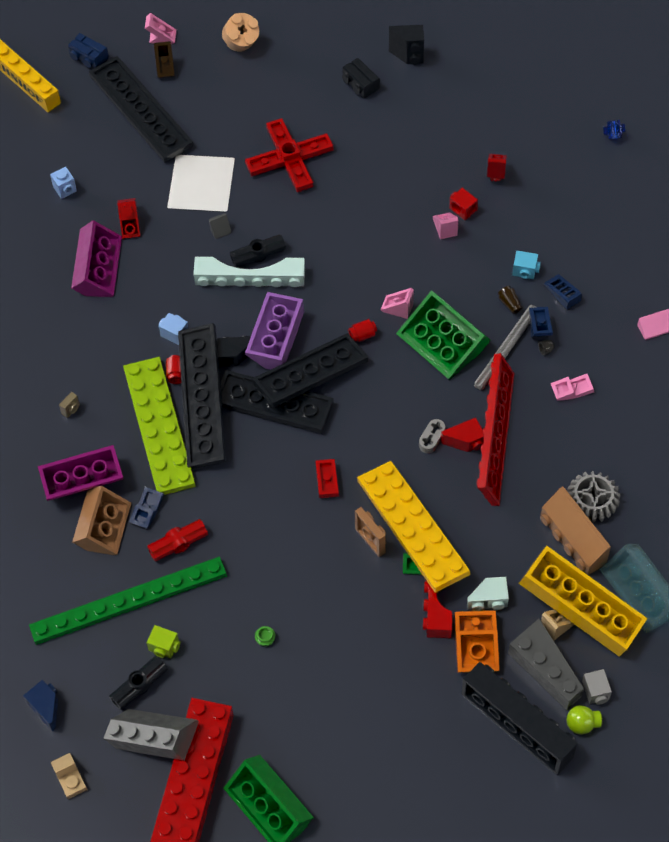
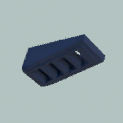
[544,274,582,310]

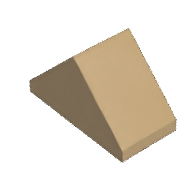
[541,610,575,641]

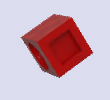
[449,187,478,220]

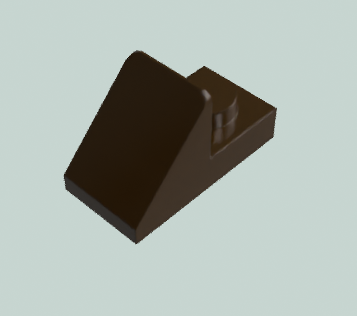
[154,41,175,78]

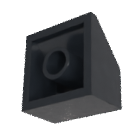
[389,25,424,64]

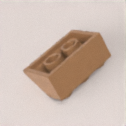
[72,486,131,555]

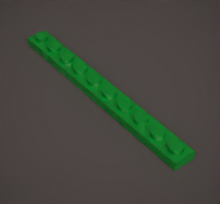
[29,556,227,645]

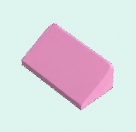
[637,309,669,340]

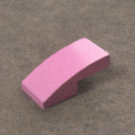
[551,374,594,401]

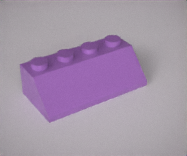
[245,292,304,370]

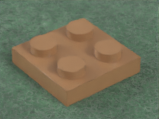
[355,507,386,557]

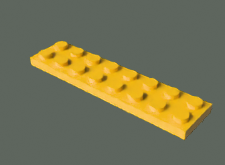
[357,461,470,593]

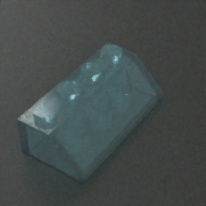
[600,544,669,633]

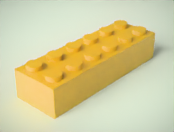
[519,545,648,656]

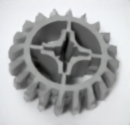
[567,471,620,523]

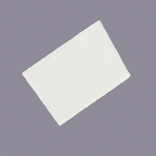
[167,155,235,212]

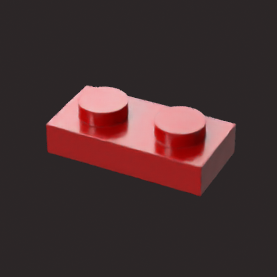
[315,459,339,498]

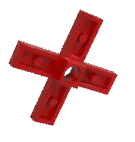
[245,118,334,192]

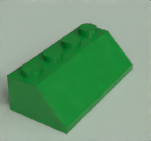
[223,755,314,842]

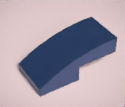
[129,487,165,529]

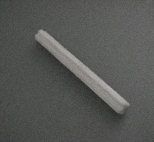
[474,305,536,390]

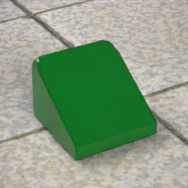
[403,552,422,574]

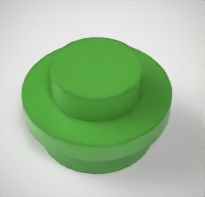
[255,626,275,646]

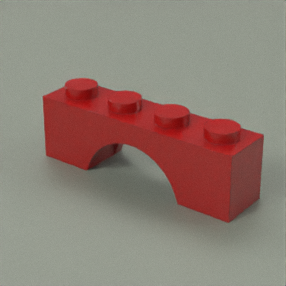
[423,581,452,638]

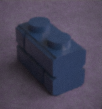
[68,33,109,68]

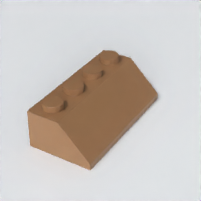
[540,487,611,575]

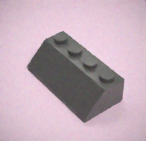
[103,709,199,761]

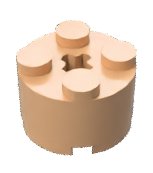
[222,13,259,52]

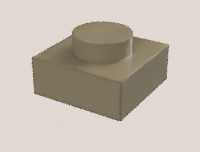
[59,392,80,418]

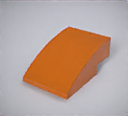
[454,611,499,673]

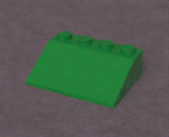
[396,290,491,380]

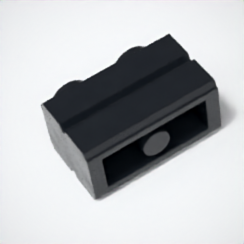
[342,58,380,98]

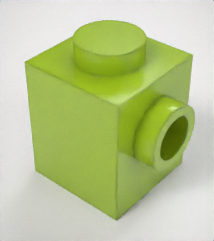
[146,625,180,659]

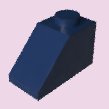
[23,680,58,731]

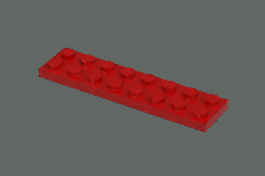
[477,353,514,506]

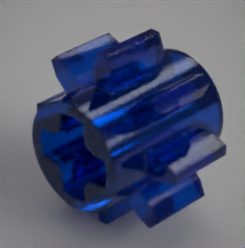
[603,120,626,139]

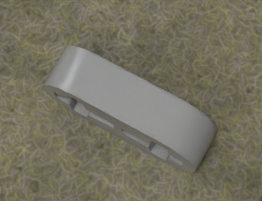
[419,419,445,453]

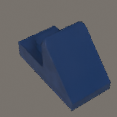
[529,307,553,337]

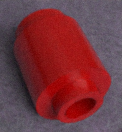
[348,319,377,342]
[166,355,182,384]

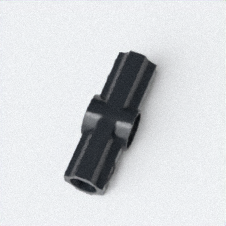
[230,234,286,267]
[109,655,168,710]

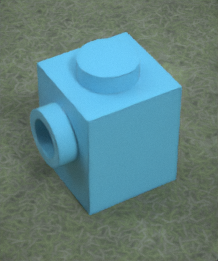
[512,251,541,279]

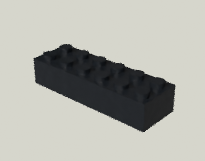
[462,662,577,775]

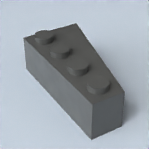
[508,619,584,710]

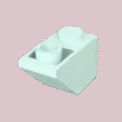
[467,577,509,611]

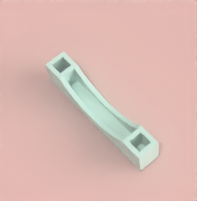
[193,257,305,287]

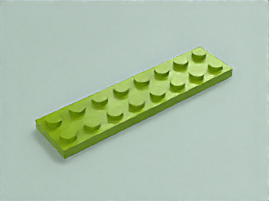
[123,356,196,495]

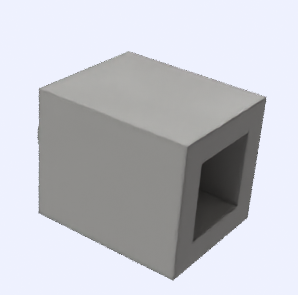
[582,669,612,705]

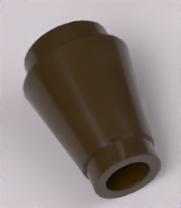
[498,286,522,314]

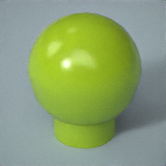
[566,705,602,735]

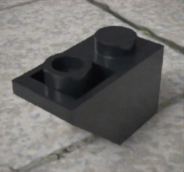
[217,336,251,367]

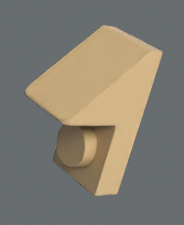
[51,753,87,799]

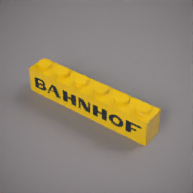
[0,39,61,112]

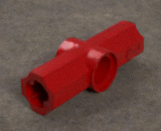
[147,519,208,562]

